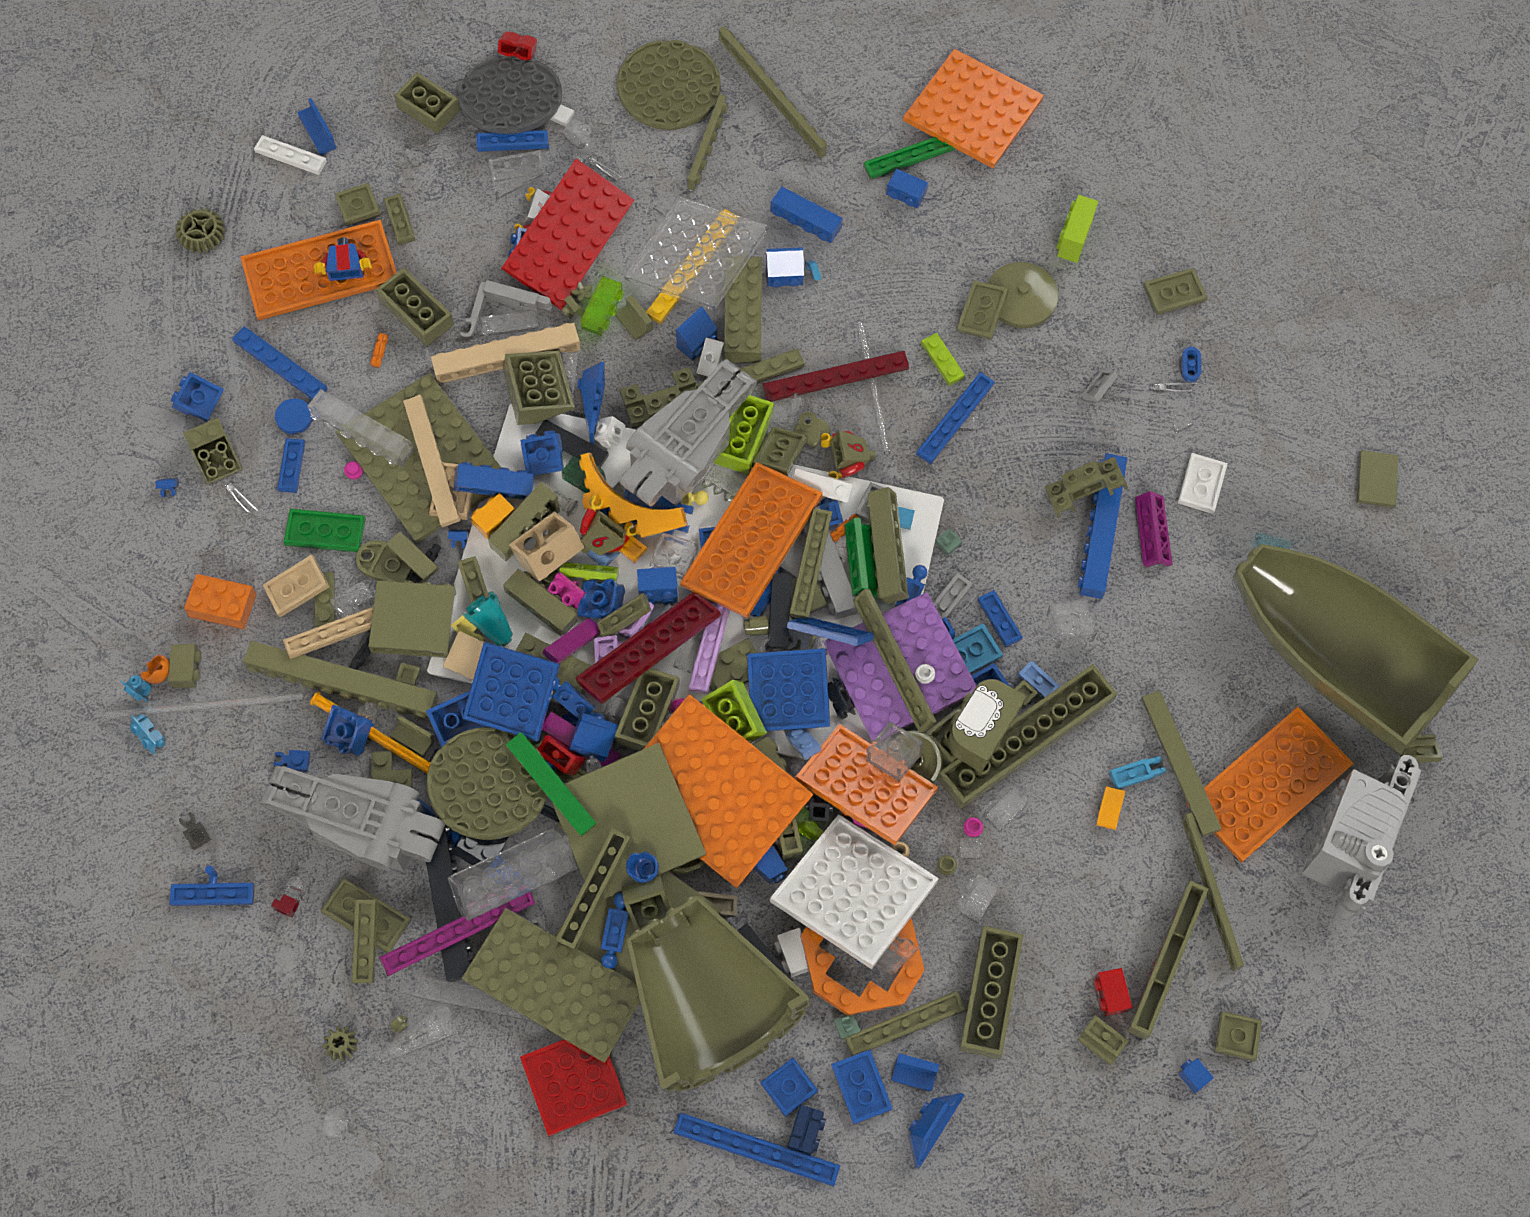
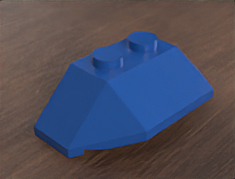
[908,1093,965,1169]

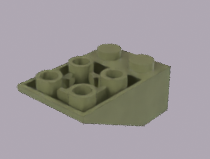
[183,418,242,485]

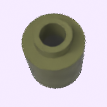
[744,615,769,636]

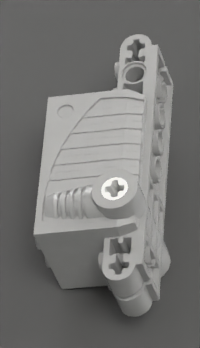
[1302,755,1422,919]

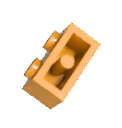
[471,493,515,539]

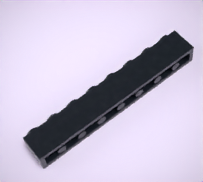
[426,817,473,983]

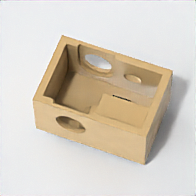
[509,511,585,581]

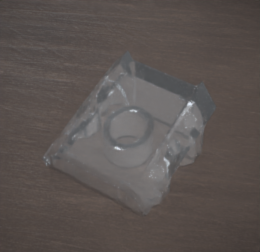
[875,935,918,975]

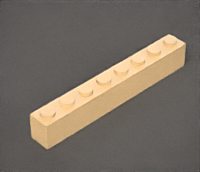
[431,323,581,384]

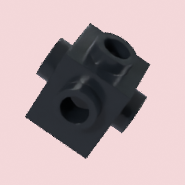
[805,791,833,822]

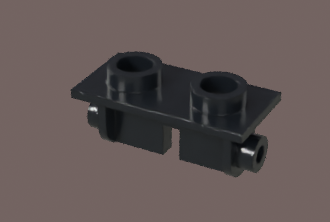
[828,677,856,719]

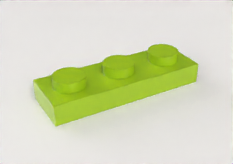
[921,333,965,386]
[559,562,619,581]

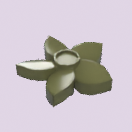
[571,282,592,302]

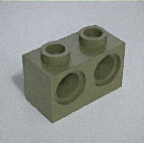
[778,818,803,861]

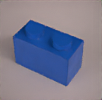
[886,169,928,208]

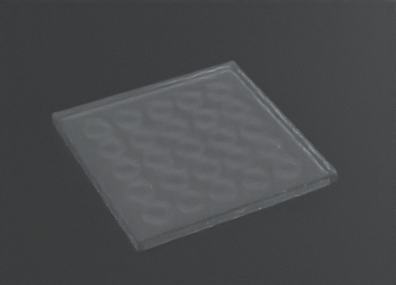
[624,197,769,311]

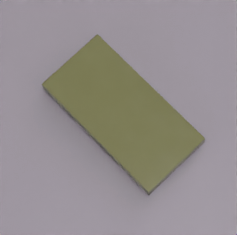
[321,878,412,953]

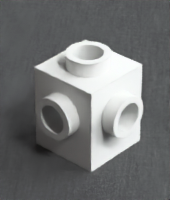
[594,416,625,447]

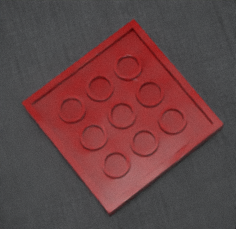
[520,1039,627,1137]

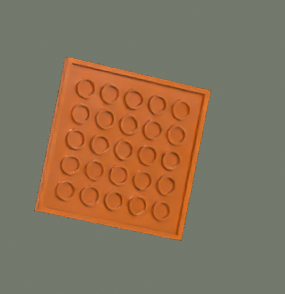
[903,49,1044,168]

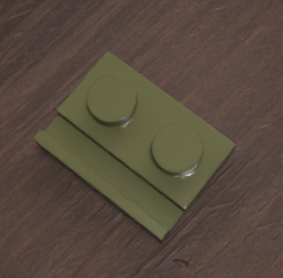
[1400,734,1443,763]
[1077,1015,1129,1066]

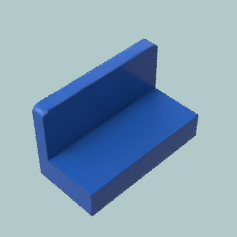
[892,1053,939,1092]

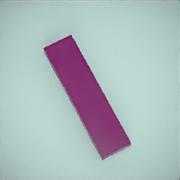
[542,618,600,664]

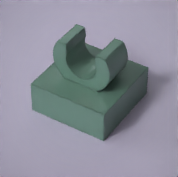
[935,529,962,556]
[833,1015,860,1040]

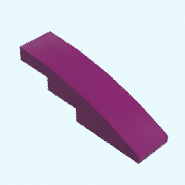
[542,712,621,767]

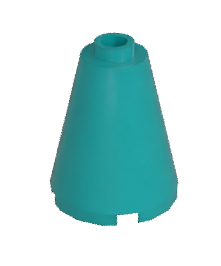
[462,591,513,647]

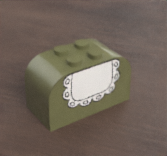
[948,679,1026,773]

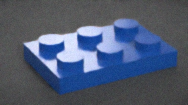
[831,1050,893,1125]

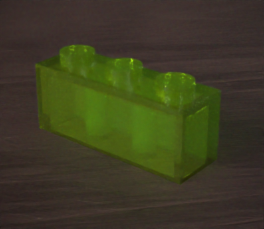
[581,276,624,336]

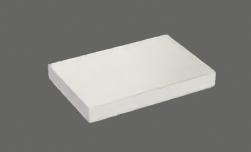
[1177,453,1228,514]

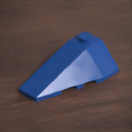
[577,362,605,444]

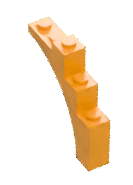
[579,453,688,538]

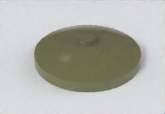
[988,262,1058,328]

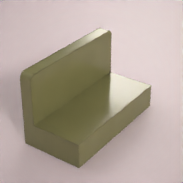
[615,295,653,340]
[390,715,435,758]

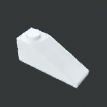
[792,468,853,503]

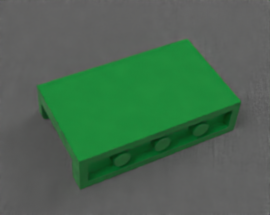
[845,518,880,599]

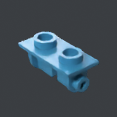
[120,675,152,703]
[130,714,166,755]

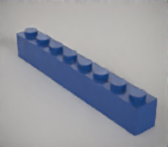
[1078,453,1128,599]

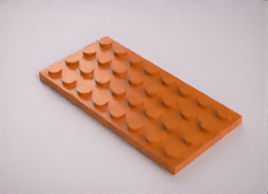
[240,219,397,321]
[680,462,823,618]
[1186,707,1354,863]

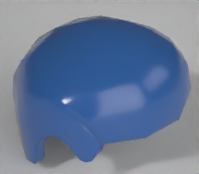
[626,851,659,883]

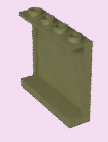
[369,579,456,658]

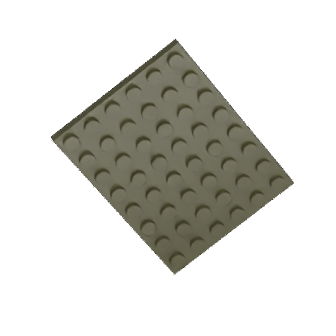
[335,373,501,544]

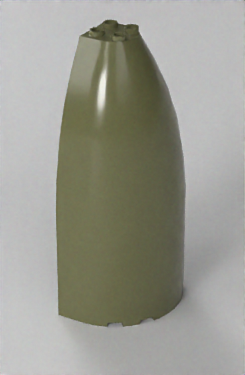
[1233,544,1479,755]

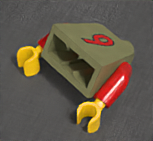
[821,431,876,479]
[580,495,637,556]

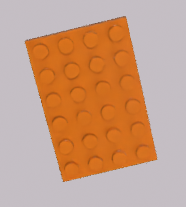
[795,724,938,845]

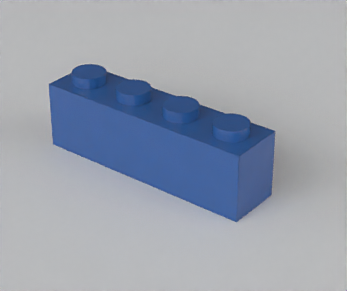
[770,186,843,243]
[453,462,534,500]

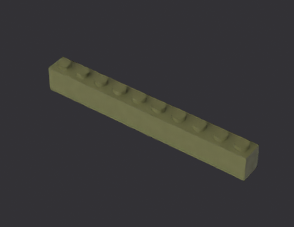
[243,641,439,720]

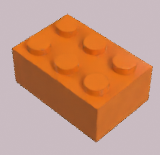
[184,574,257,629]

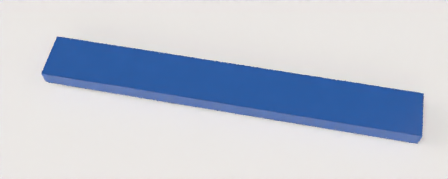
[673,1112,840,1187]

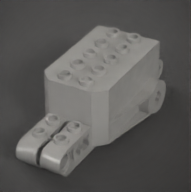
[620,359,757,506]
[259,766,445,872]

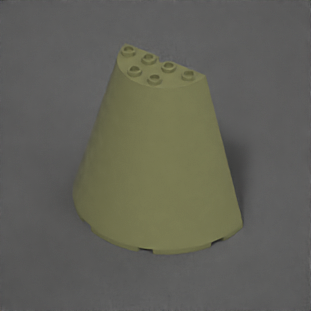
[626,895,810,1093]

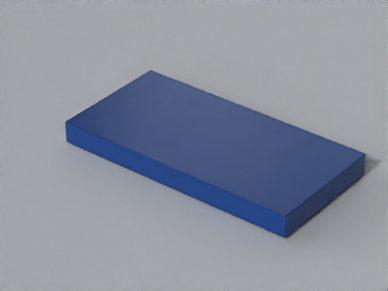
[787,617,874,646]

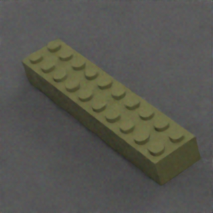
[937,664,1118,810]

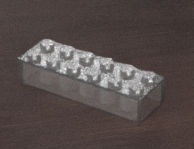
[448,826,577,921]

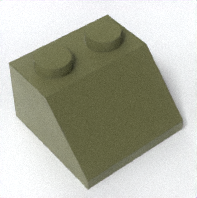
[622,875,672,930]

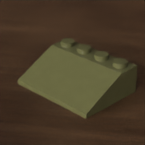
[503,351,575,425]

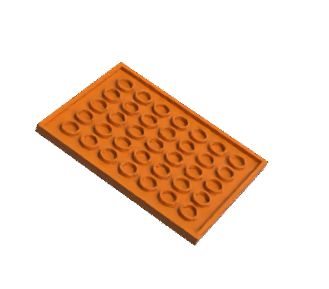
[644,694,813,889]

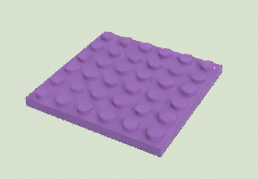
[823,592,976,743]

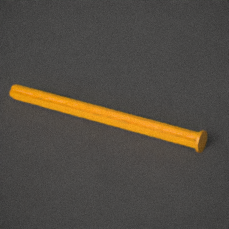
[310,691,430,774]

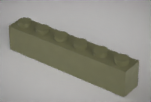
[867,487,909,604]
[556,828,633,950]

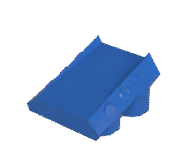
[578,579,626,619]
[321,705,374,756]
[569,713,619,762]

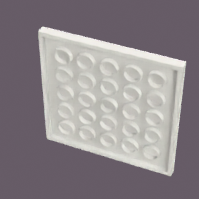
[770,814,939,969]

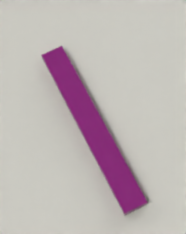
[379,885,535,976]

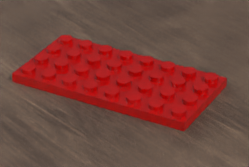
[501,158,634,310]

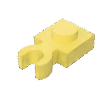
[451,615,485,642]

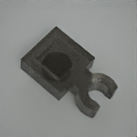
[179,812,212,850]

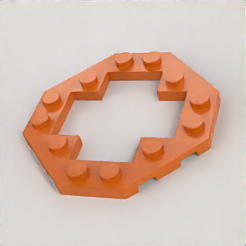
[800,918,925,1016]

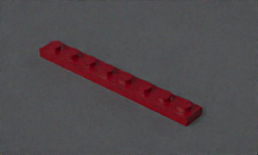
[762,350,909,402]

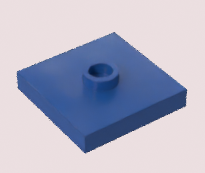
[760,1057,818,1117]

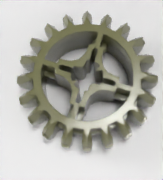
[175,207,225,254]

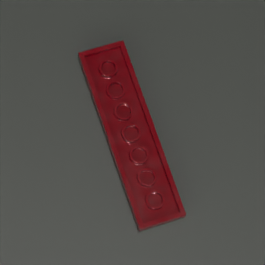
[575,592,721,704]

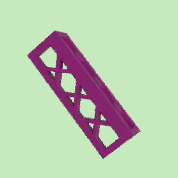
[1135,491,1173,567]

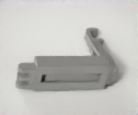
[460,280,552,339]

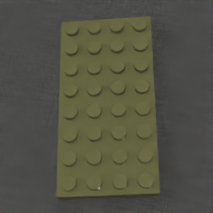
[462,908,641,1063]

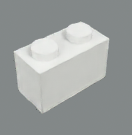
[774,928,808,977]

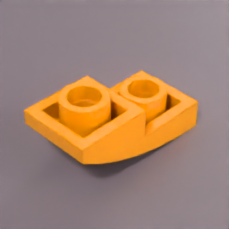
[1096,786,1125,830]

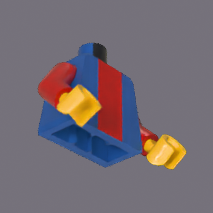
[314,237,372,281]

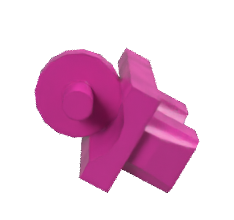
[548,572,585,609]

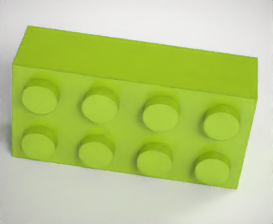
[713,395,774,475]

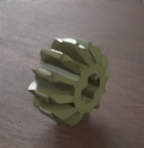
[322,1026,359,1062]

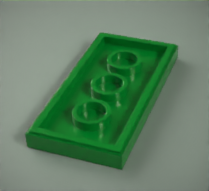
[283,508,366,552]

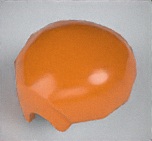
[141,655,170,684]

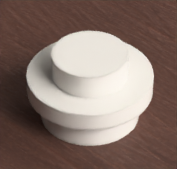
[915,664,935,684]

